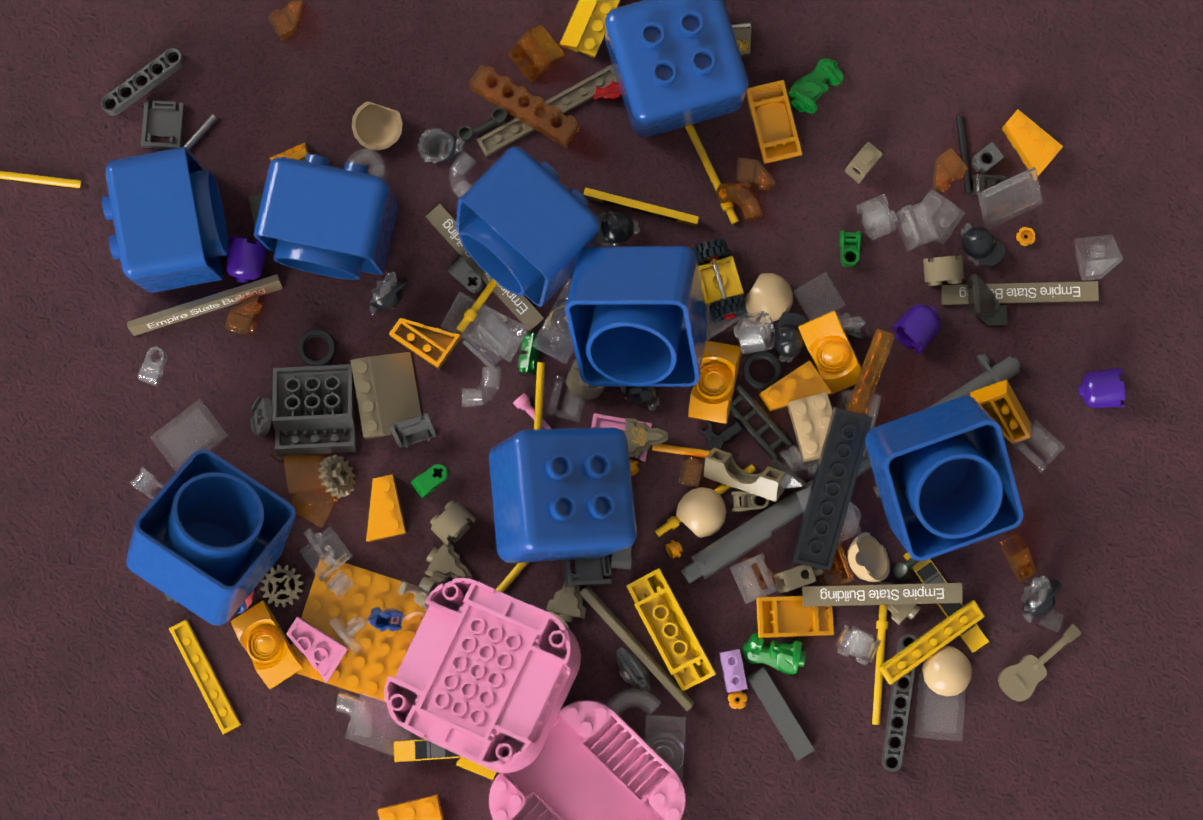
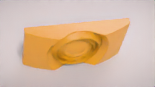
[746,80,802,164]
[798,310,867,395]
[688,341,743,424]
[756,596,834,638]
[231,600,304,689]

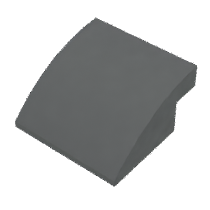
[272,364,356,456]

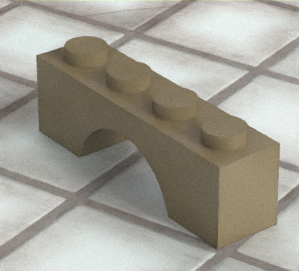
[703,448,786,502]

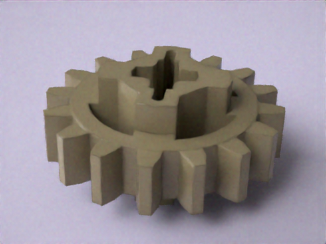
[318,454,356,498]
[260,565,304,608]

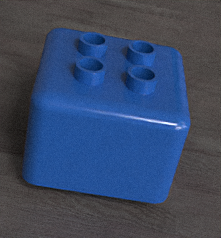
[605,0,749,138]
[102,147,229,293]
[456,147,600,307]
[254,154,399,280]
[565,246,708,387]
[865,396,1023,561]
[489,427,637,563]
[126,450,296,626]

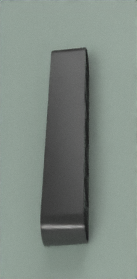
[881,634,917,772]

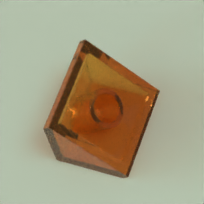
[818,543,855,586]

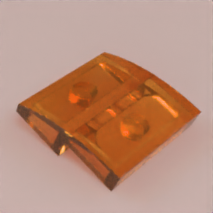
[283,454,327,494]
[290,472,339,527]

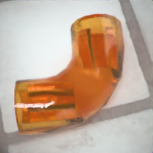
[717,183,763,221]

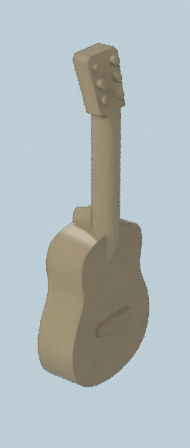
[398,575,449,611]
[998,624,1081,701]

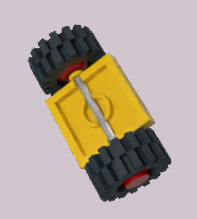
[692,238,747,323]

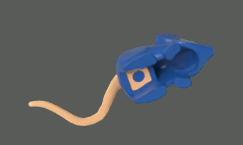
[368,607,425,631]

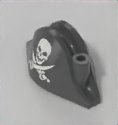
[616,647,651,693]

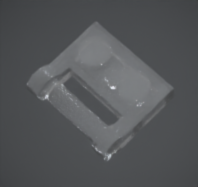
[545,375,585,422]
[1012,420,1065,473]
[730,553,779,604]

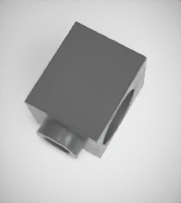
[971,142,1004,174]

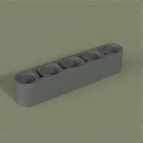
[101,48,185,116]
[746,667,815,761]

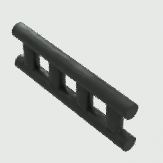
[729,384,793,460]

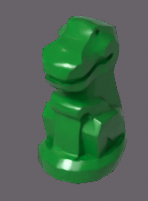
[788,58,844,114]
[743,633,806,675]

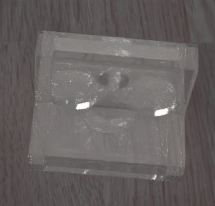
[893,202,939,252]
[299,527,353,581]
[329,616,369,654]

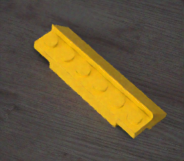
[559,0,621,58]
[627,568,716,692]

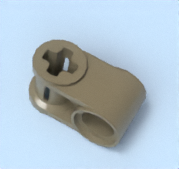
[731,491,769,512]

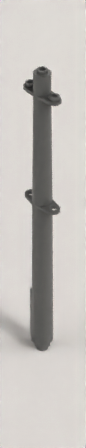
[681,354,1021,584]

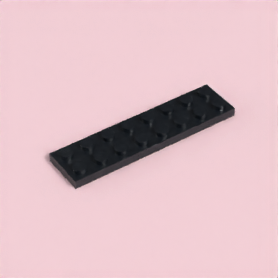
[791,407,873,571]

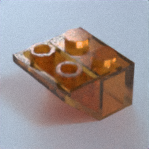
[507,24,565,83]

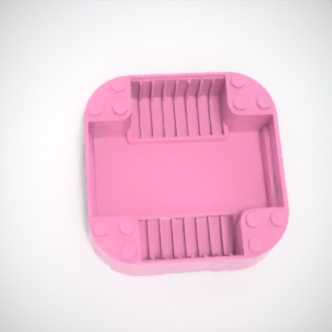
[384,578,581,773]
[489,700,685,820]

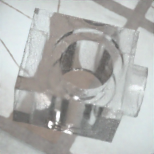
[325,570,356,598]

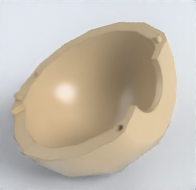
[352,101,403,151]
[744,273,793,322]
[676,487,727,538]
[847,532,890,582]
[922,646,972,697]

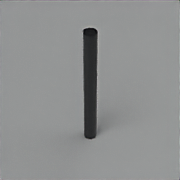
[956,116,973,194]

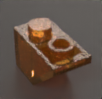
[267,0,306,42]
[933,147,968,194]
[735,158,775,191]
[224,297,263,337]
[1000,533,1037,582]

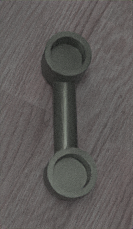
[457,107,508,143]
[893,555,941,582]

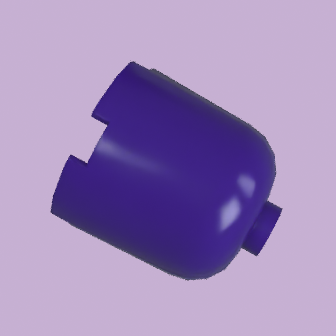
[226,237,267,283]
[891,304,941,354]
[1078,368,1125,408]

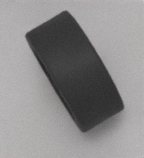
[298,329,336,366]
[743,351,781,389]

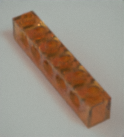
[468,64,580,149]

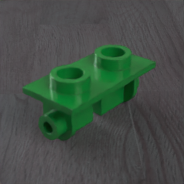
[517,333,542,375]

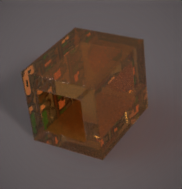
[678,457,703,488]

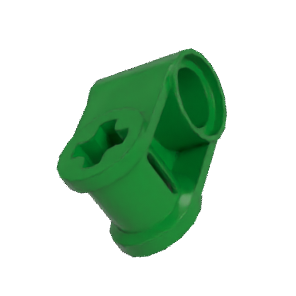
[839,230,861,268]
[410,464,449,499]

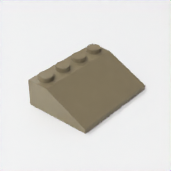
[350,352,422,439]

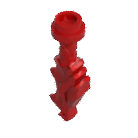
[593,81,622,101]

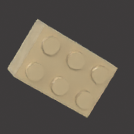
[788,392,833,463]

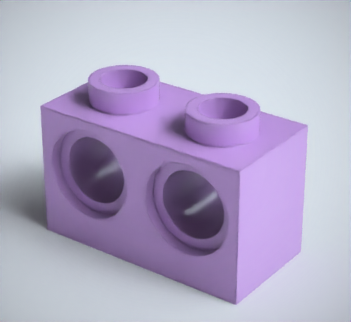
[719,649,747,693]

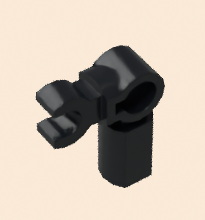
[697,421,744,450]

